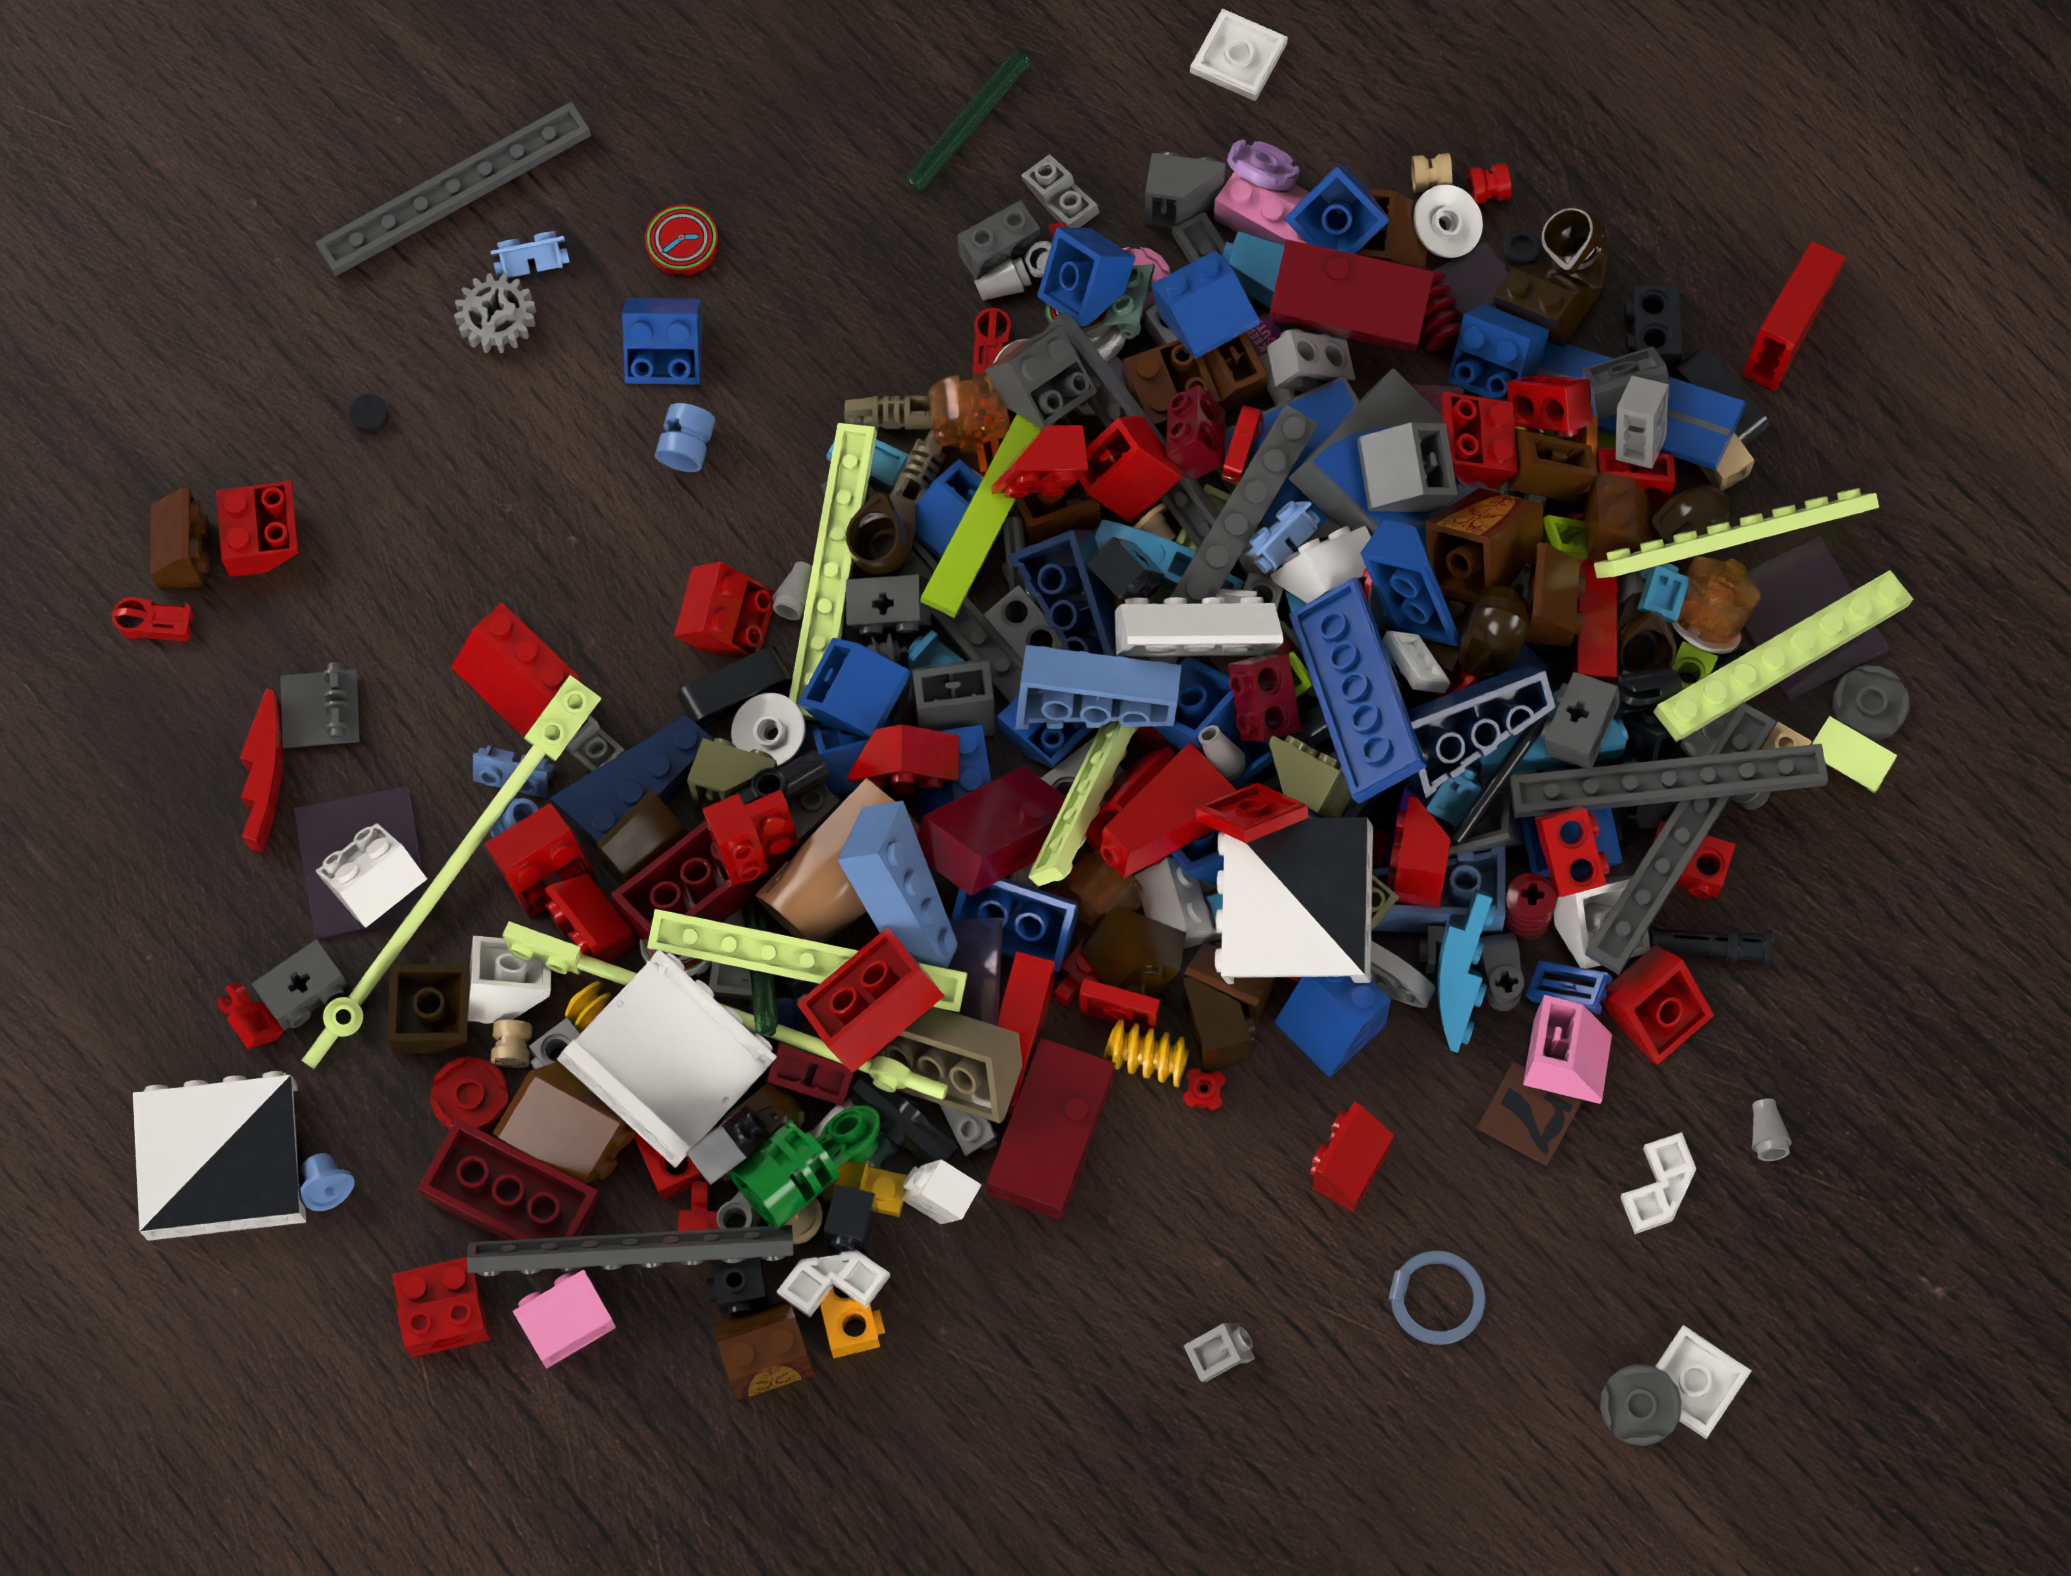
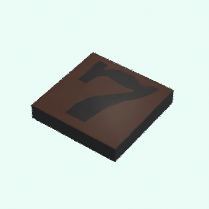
[1475,1062,1583,1170]

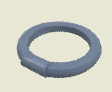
[1388,1250,1486,1345]

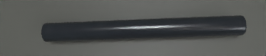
[1449,714,1548,846]

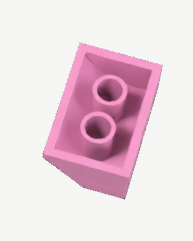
[1214,171,1309,245]

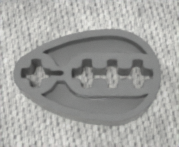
[1370,941,1435,1008]

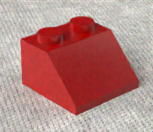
[1601,945,1714,1065]

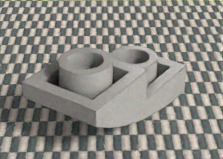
[1021,154,1099,228]
[565,715,626,773]

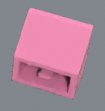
[1523,995,1612,1104]
[513,1269,616,1369]

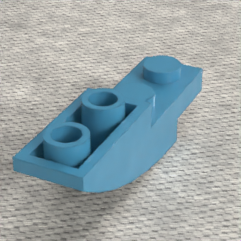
[1094,519,1244,597]
[1437,888,1496,1053]

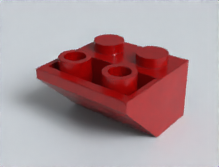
[1441,392,1518,490]
[1079,416,1184,523]
[991,425,1088,499]
[216,481,299,577]
[674,561,776,659]
[848,724,959,796]
[1387,796,1451,908]
[484,803,596,919]
[545,874,637,963]
[1310,1102,1394,1212]

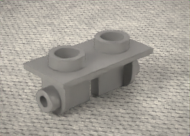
[940,1104,997,1156]

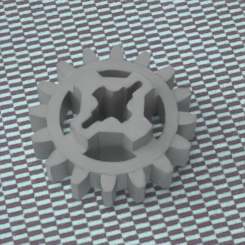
[454,273,536,353]

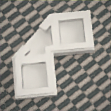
[1620,1132,1696,1234]
[777,1250,890,1318]

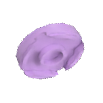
[1227,140,1300,191]

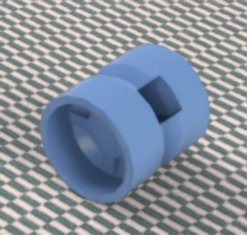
[655,403,716,472]

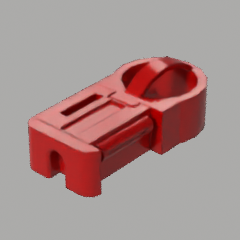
[973,308,1012,385]
[1222,405,1265,484]
[112,597,194,641]

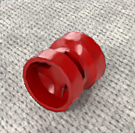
[1467,162,1512,204]

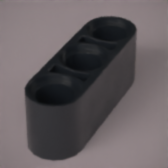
[1671,347,1770,446]
[677,647,792,729]

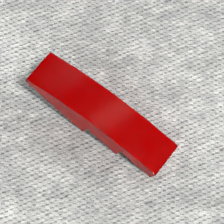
[240,688,283,853]

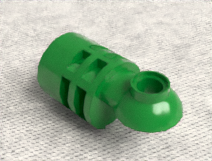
[729,1105,880,1229]

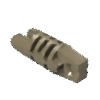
[844,396,941,430]
[890,426,949,504]

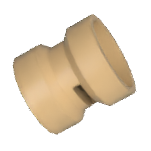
[1411,153,1452,193]
[490,1020,532,1068]

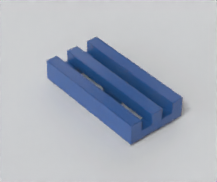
[1526,960,1613,1014]

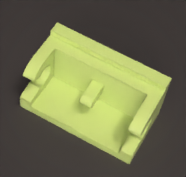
[1812,716,1897,793]

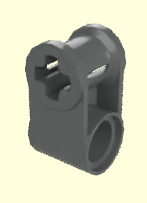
[1477,931,1524,1011]

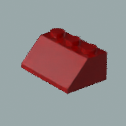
[451,603,582,745]
[797,927,944,1074]

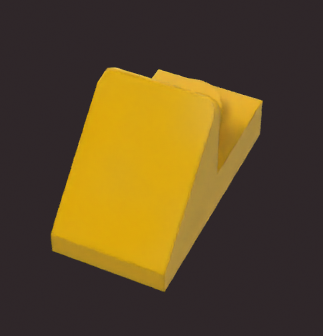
[822,1160,908,1217]

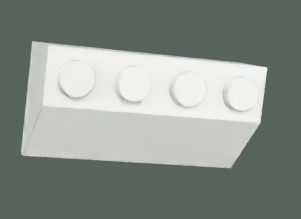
[1115,597,1283,657]

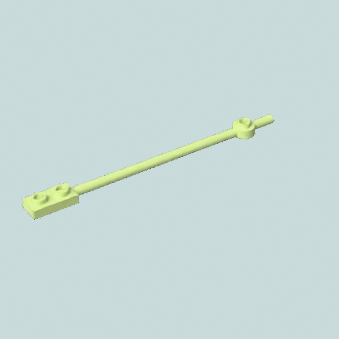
[301,675,601,1069]
[503,921,948,1100]

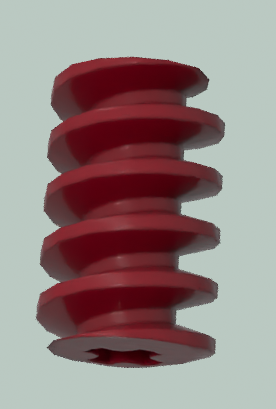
[1420,267,1463,351]
[1504,873,1558,941]

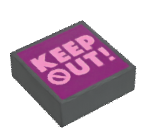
[1245,313,1282,358]

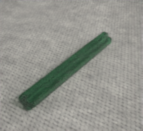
[906,50,1029,192]
[744,897,778,1037]

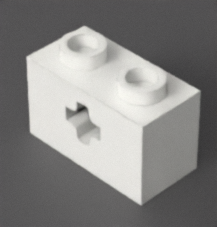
[901,1159,981,1224]

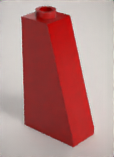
[1742,241,1846,391]
[1571,559,1617,685]
[1100,743,1237,878]
[996,951,1056,1117]

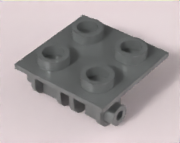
[280,662,360,749]

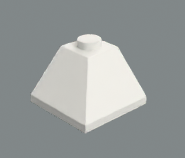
[1553,876,1650,969]
[468,936,551,1024]

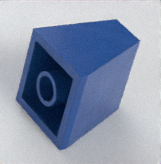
[1275,976,1391,1078]

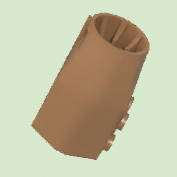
[755,778,920,944]

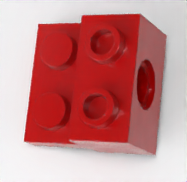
[702,790,799,886]
[392,1257,490,1358]

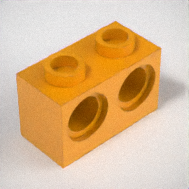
[820,1286,885,1359]

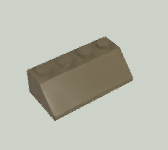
[872,1007,1023,1123]

